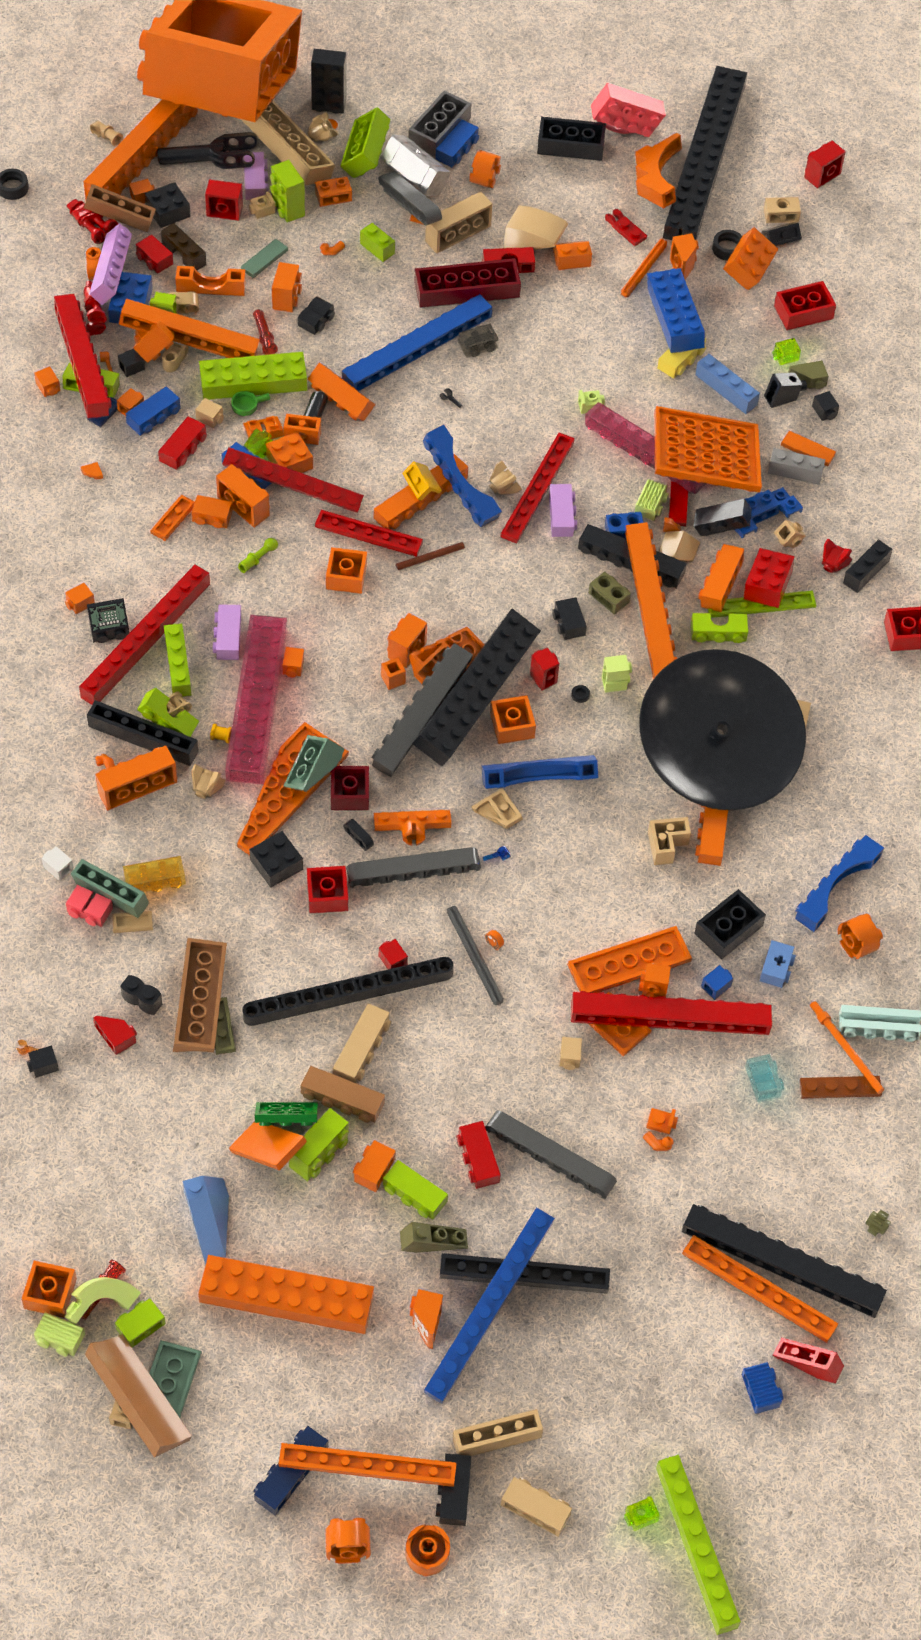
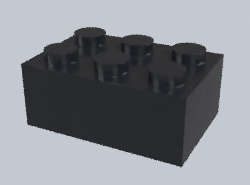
[694,889,766,960]

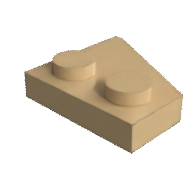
[471,788,523,829]

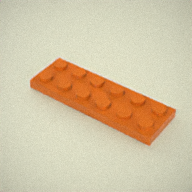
[567,926,692,993]

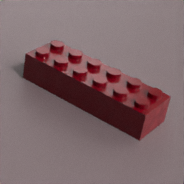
[414,258,521,308]

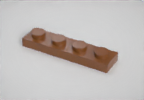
[799,1076,882,1099]

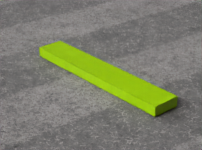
[707,590,816,618]

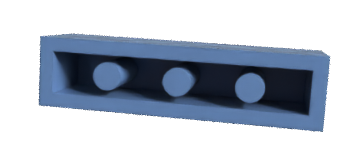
[695,354,760,414]

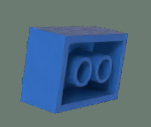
[108,272,153,324]

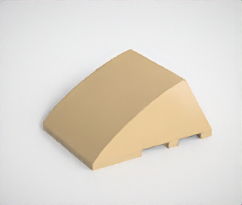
[503,205,568,250]

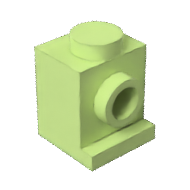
[578,390,605,414]

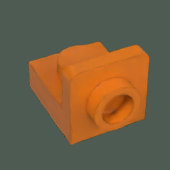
[646,1108,679,1135]

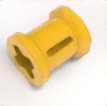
[210,723,233,744]

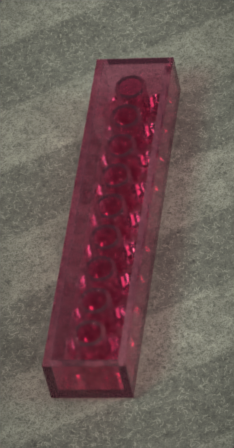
[225,614,287,785]

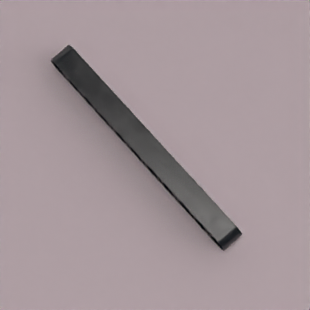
[242,957,454,1026]

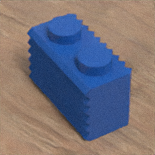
[741,1362,784,1414]

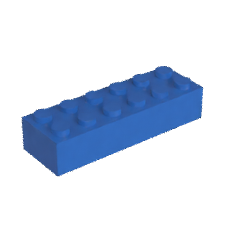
[647,268,705,353]

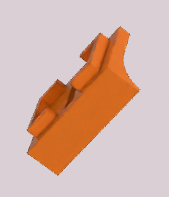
[243,416,284,444]

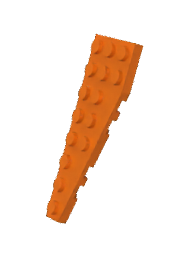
[237,722,349,855]

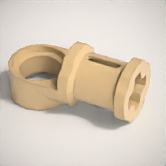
[90,121,123,146]

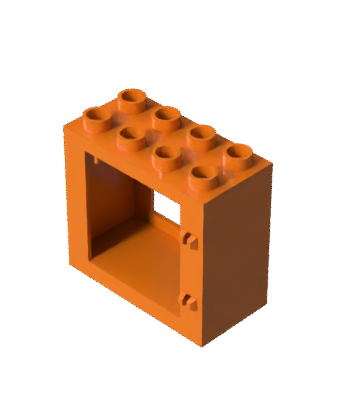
[137,0,302,123]

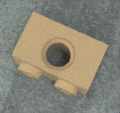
[764,197,801,223]

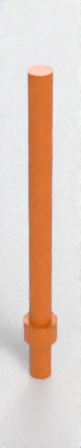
[810,1001,884,1094]

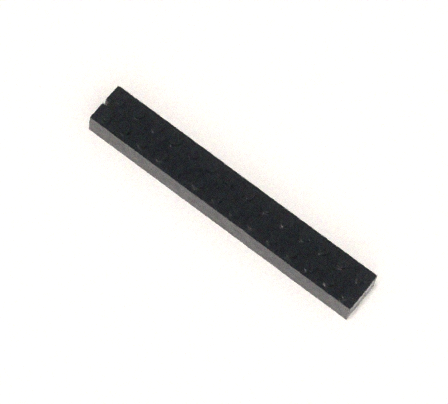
[663,65,748,240]

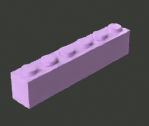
[89,223,132,305]

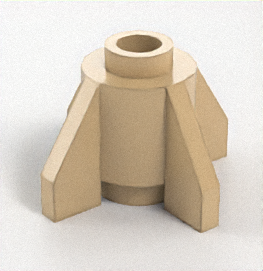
[307,112,339,142]
[489,460,522,495]
[191,764,226,799]

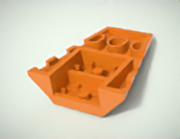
[409,627,484,684]

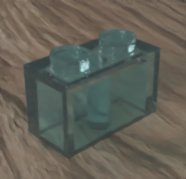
[745,1054,784,1102]

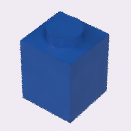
[701,965,733,1000]

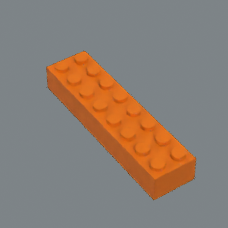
[198,1255,374,1334]

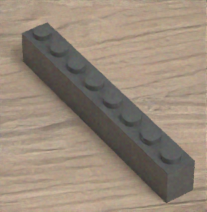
[371,643,473,777]

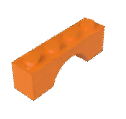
[175,266,246,296]

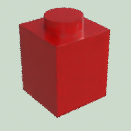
[378,939,408,969]

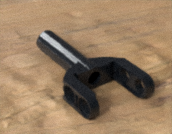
[157,132,257,169]

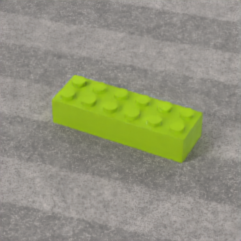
[199,352,307,400]

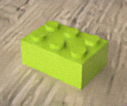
[270,160,305,223]
[289,1108,349,1182]

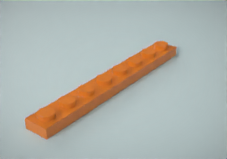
[682,1235,838,1343]
[278,1443,456,1487]

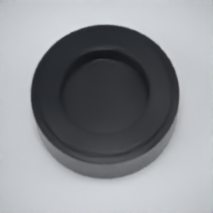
[571,685,590,703]

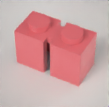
[66,885,113,927]

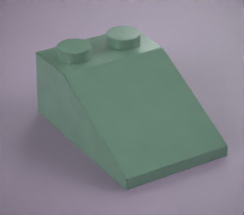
[284,735,344,792]

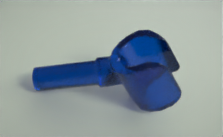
[483,846,511,861]

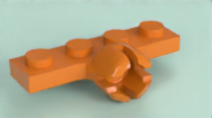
[374,810,451,846]

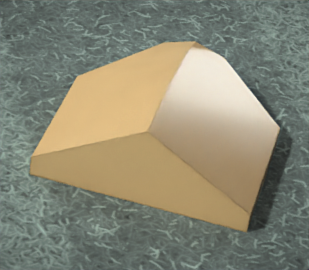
[659,531,700,562]

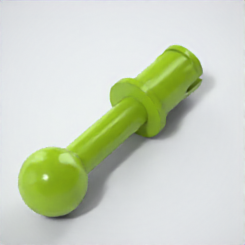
[238,538,278,573]

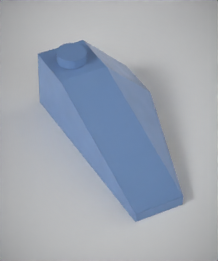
[182,1176,229,1265]

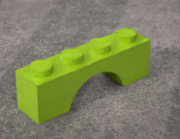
[164,623,192,697]

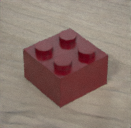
[331,766,369,810]

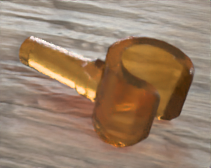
[16,1040,38,1055]

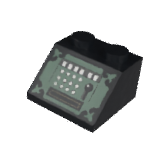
[87,598,129,643]

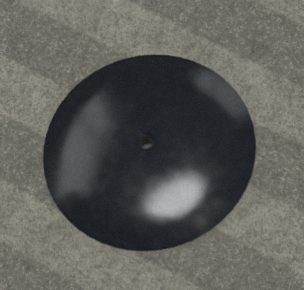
[639,649,806,810]

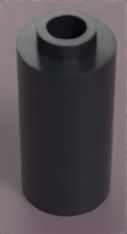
[303,391,328,418]

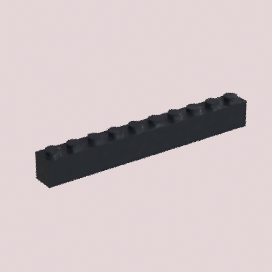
[682,1204,887,1318]

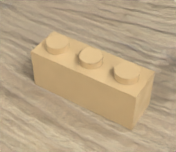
[501,1477,572,1537]

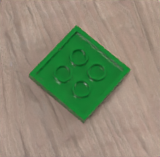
[255,1102,318,1126]

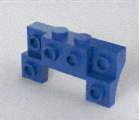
[735,487,803,538]

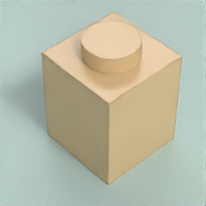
[195,398,224,428]
[559,1037,582,1070]

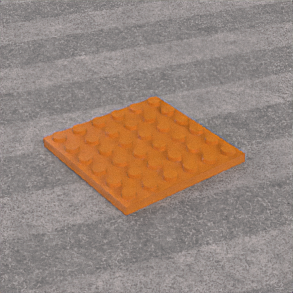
[654,406,762,493]

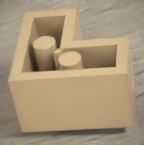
[648,817,691,865]

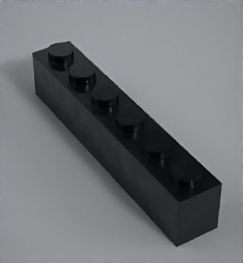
[578,524,687,588]
[87,700,199,766]

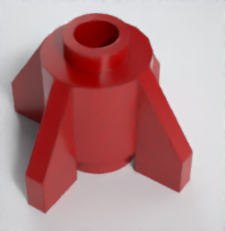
[822,539,852,573]

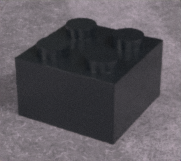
[145,182,191,228]
[249,831,304,888]

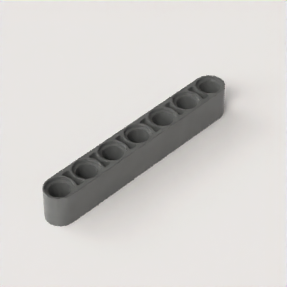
[378,171,442,226]
[346,847,481,888]
[485,1110,617,1199]

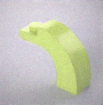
[64,1277,141,1324]

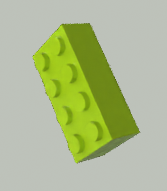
[340,107,391,178]

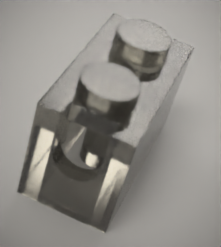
[458,323,499,358]

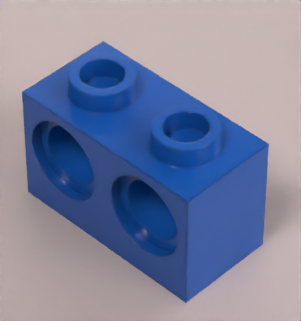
[605,512,643,539]

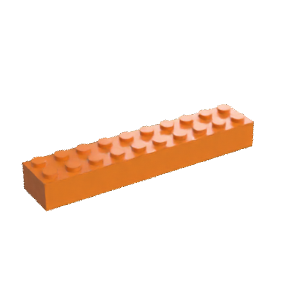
[83,99,198,200]

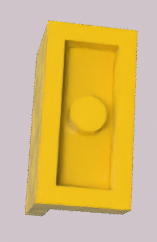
[402,461,442,500]

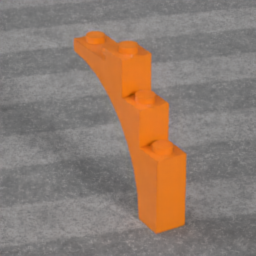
[635,133,682,209]

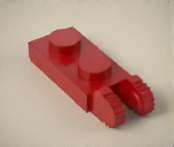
[605,208,647,246]

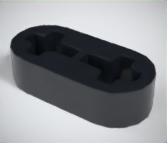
[343,819,374,851]

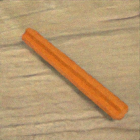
[621,239,667,297]

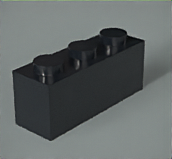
[694,498,752,536]
[843,539,893,593]
[435,1453,472,1526]

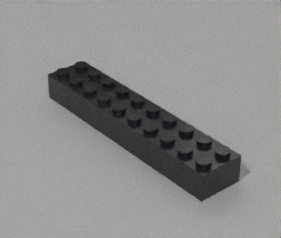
[412,608,541,767]

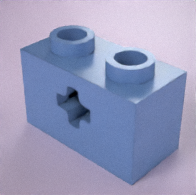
[760,940,796,988]

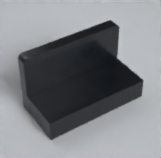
[761,223,802,246]

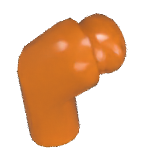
[95,754,115,769]
[643,1131,674,1151]

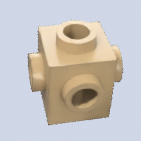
[774,520,806,548]

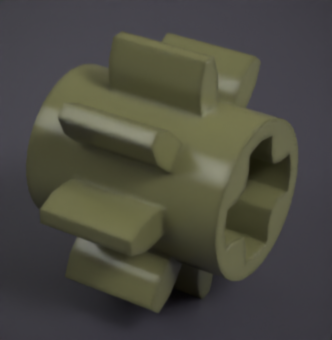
[865,1210,891,1237]

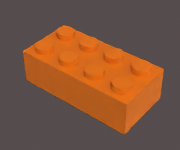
[95,746,177,811]

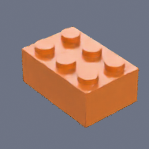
[723,227,778,290]
[216,464,270,528]

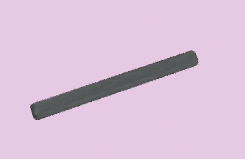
[447,906,504,1006]

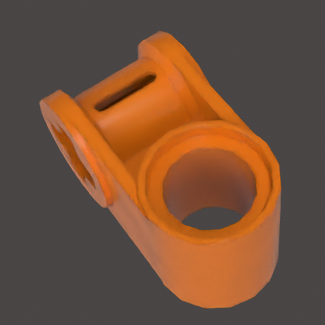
[86,247,101,280]

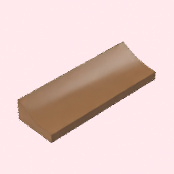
[173,938,227,1053]
[85,1334,192,1458]

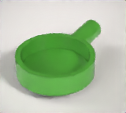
[231,391,270,416]

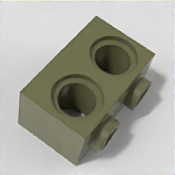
[588,572,631,615]

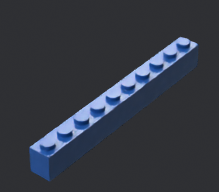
[342,294,492,391]
[424,1207,555,1404]

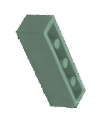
[71,859,149,918]

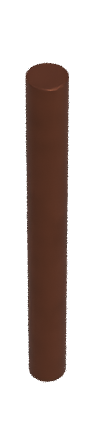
[395,542,465,570]

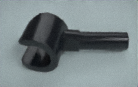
[440,388,462,408]

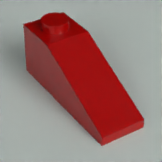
[773,1337,844,1384]

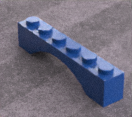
[423,424,502,527]
[481,755,599,789]
[795,835,884,932]

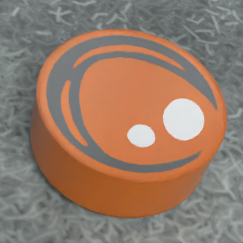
[485,930,504,950]

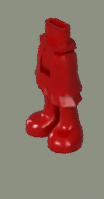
[67,199,118,244]
[83,281,107,336]

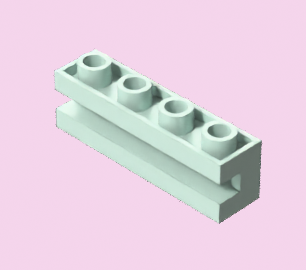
[839,1005,921,1042]

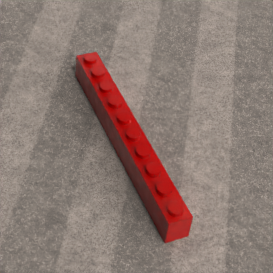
[54,294,111,418]
[79,564,210,705]
[571,991,772,1035]

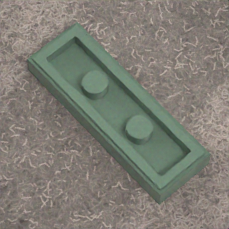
[241,239,288,278]

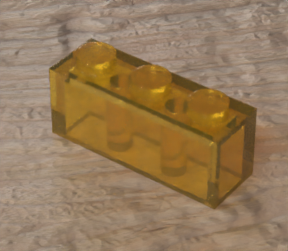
[123,856,186,892]

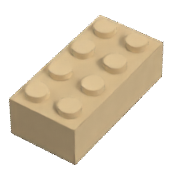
[425,192,493,254]

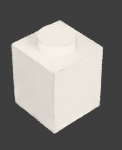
[42,847,74,881]

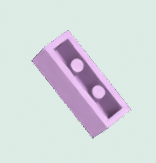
[244,152,269,200]
[549,484,577,537]
[213,605,241,660]

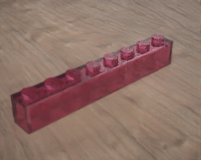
[585,402,707,494]

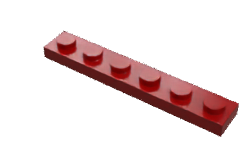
[315,510,423,557]

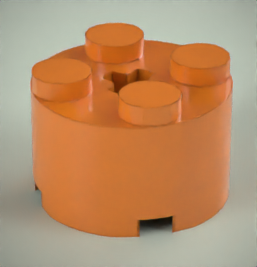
[469,150,501,188]
[838,913,883,959]
[325,1518,371,1564]
[405,1524,450,1576]

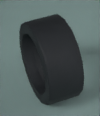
[0,168,29,200]
[712,230,742,261]

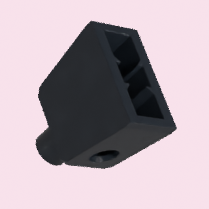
[764,372,807,408]

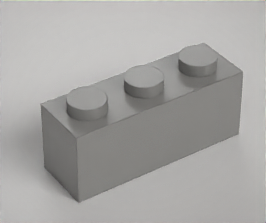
[768,448,826,485]

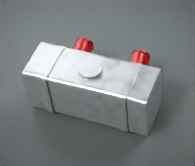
[380,134,451,197]

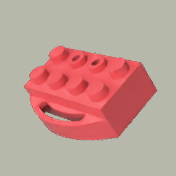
[591,83,666,137]

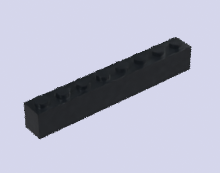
[440,1253,610,1294]

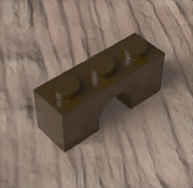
[161,223,207,270]

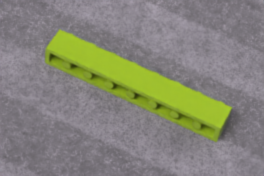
[656,1454,741,1635]

